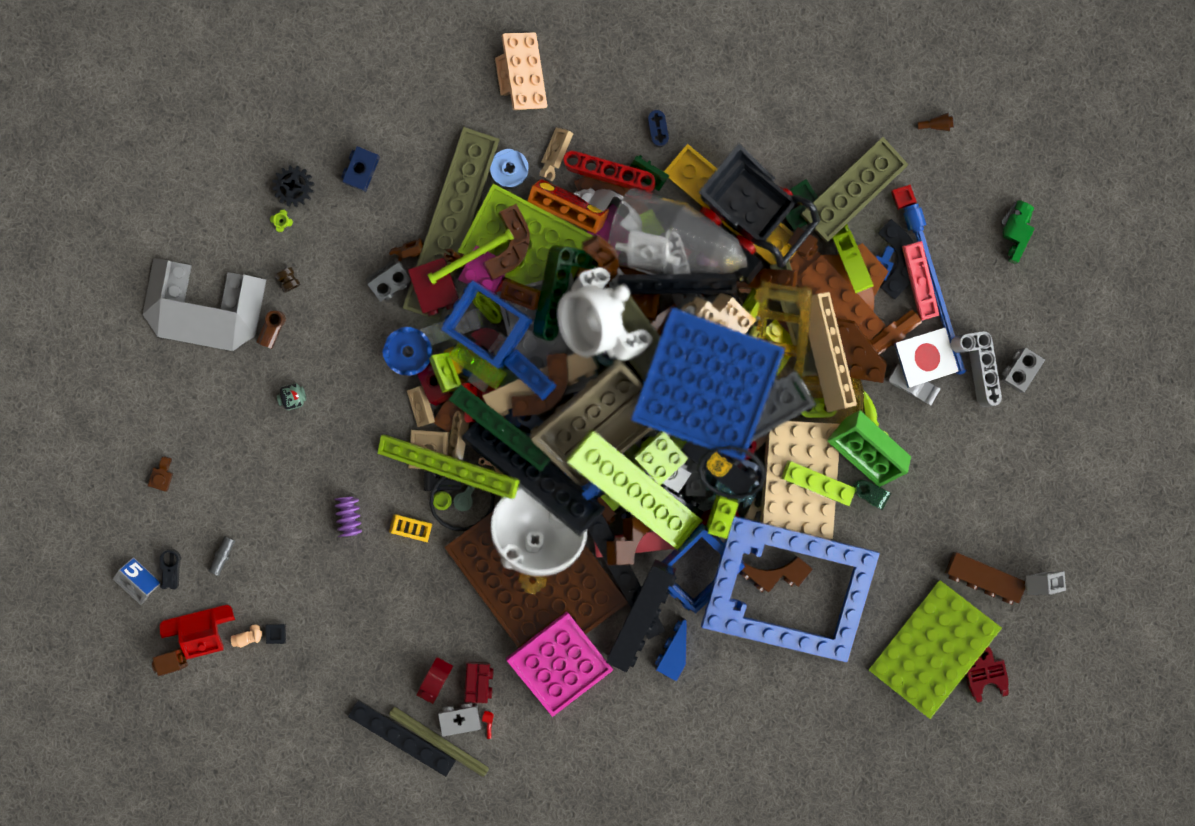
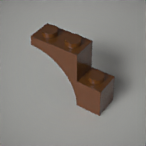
[607,514,652,565]
[739,556,813,593]

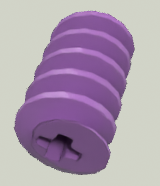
[334,497,362,537]

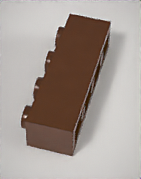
[945,552,1026,605]

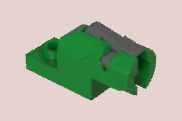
[1001,200,1035,264]

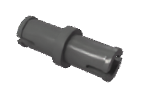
[208,536,235,576]

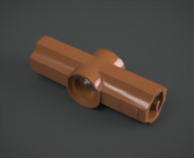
[870,310,922,355]

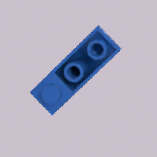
[654,618,687,681]

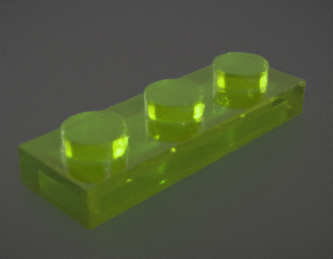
[449,342,507,389]

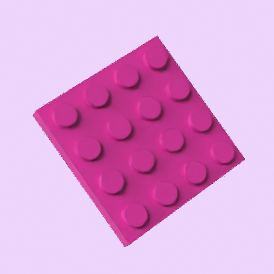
[506,612,613,717]

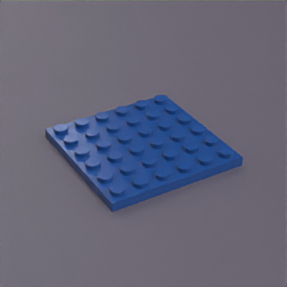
[632,308,785,461]

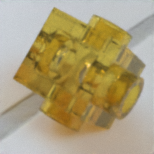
[518,572,547,594]

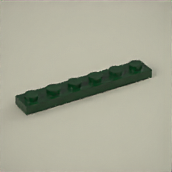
[449,385,551,472]

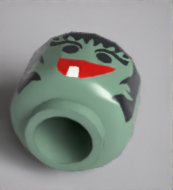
[277,383,307,410]

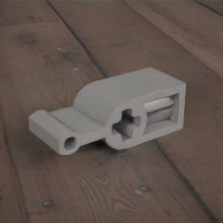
[887,364,940,406]

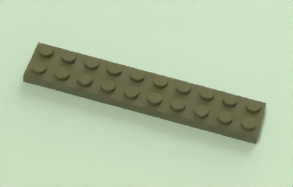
[403,127,500,321]

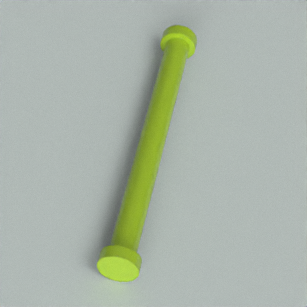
[428,228,514,284]

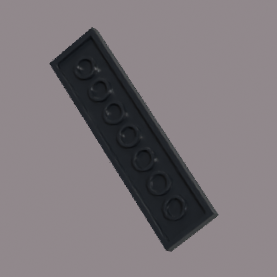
[461,422,606,537]

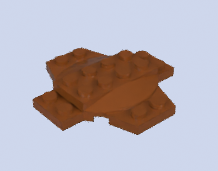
[778,243,889,340]

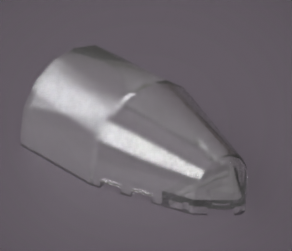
[609,188,748,274]

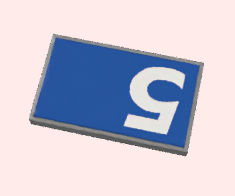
[113,557,161,605]

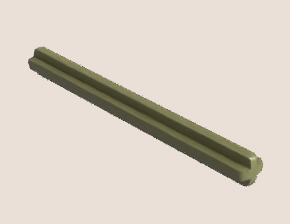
[389,707,489,777]

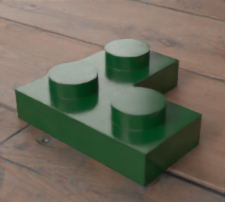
[785,179,818,232]

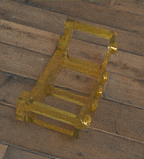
[755,281,812,380]

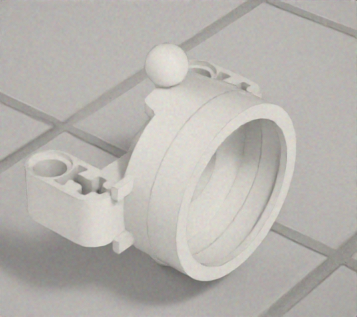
[558,268,652,361]

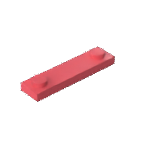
[902,241,939,321]

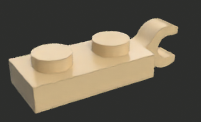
[539,127,573,181]

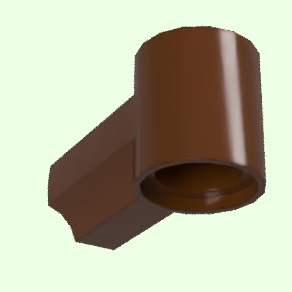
[257,310,286,349]

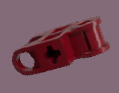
[965,646,1009,703]

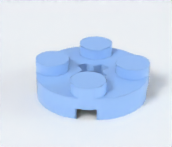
[490,149,529,188]

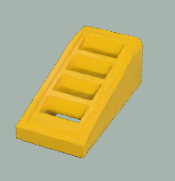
[389,514,432,542]

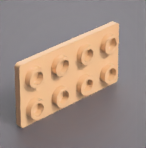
[495,33,547,110]

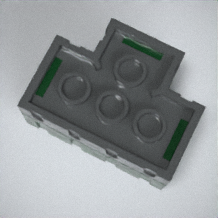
[750,370,816,443]

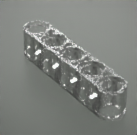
[403,308,485,357]

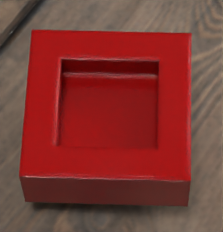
[891,185,917,210]

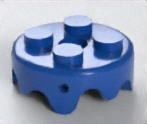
[383,327,432,376]

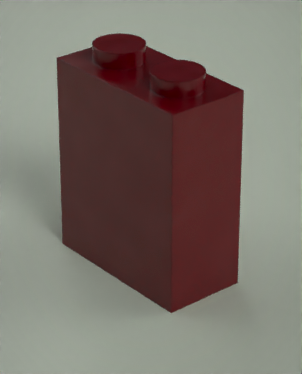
[408,258,459,317]

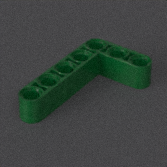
[533,244,599,341]

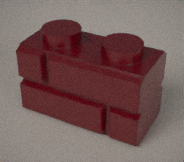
[464,662,494,703]

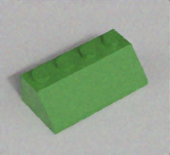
[827,410,911,487]

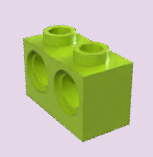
[706,491,739,539]

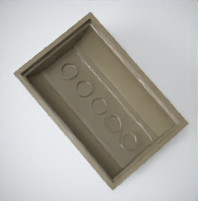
[530,358,653,488]

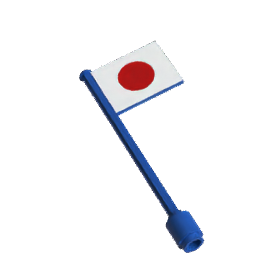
[894,204,967,388]

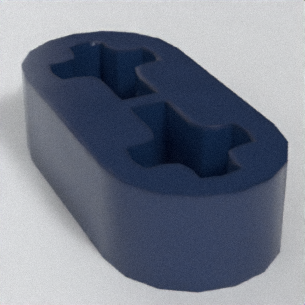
[648,110,669,147]

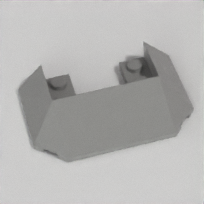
[143,258,266,351]

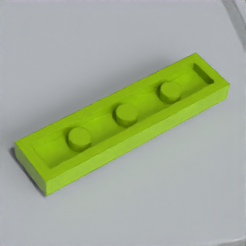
[781,461,856,506]

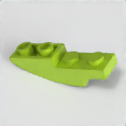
[832,224,874,293]

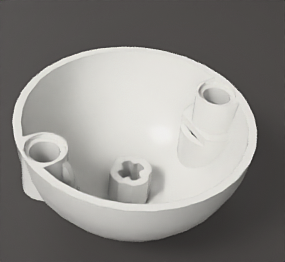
[491,487,587,576]

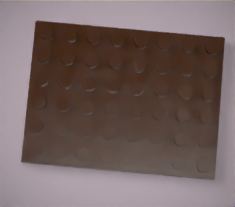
[444,511,628,648]

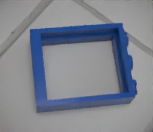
[441,280,533,369]
[662,523,745,614]

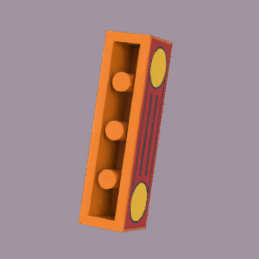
[528,179,609,234]

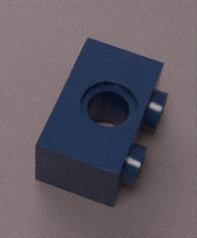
[341,146,380,192]

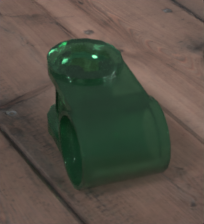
[853,480,892,510]

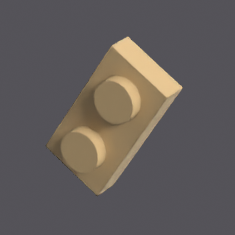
[407,386,435,427]

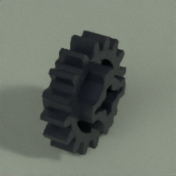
[272,165,315,207]

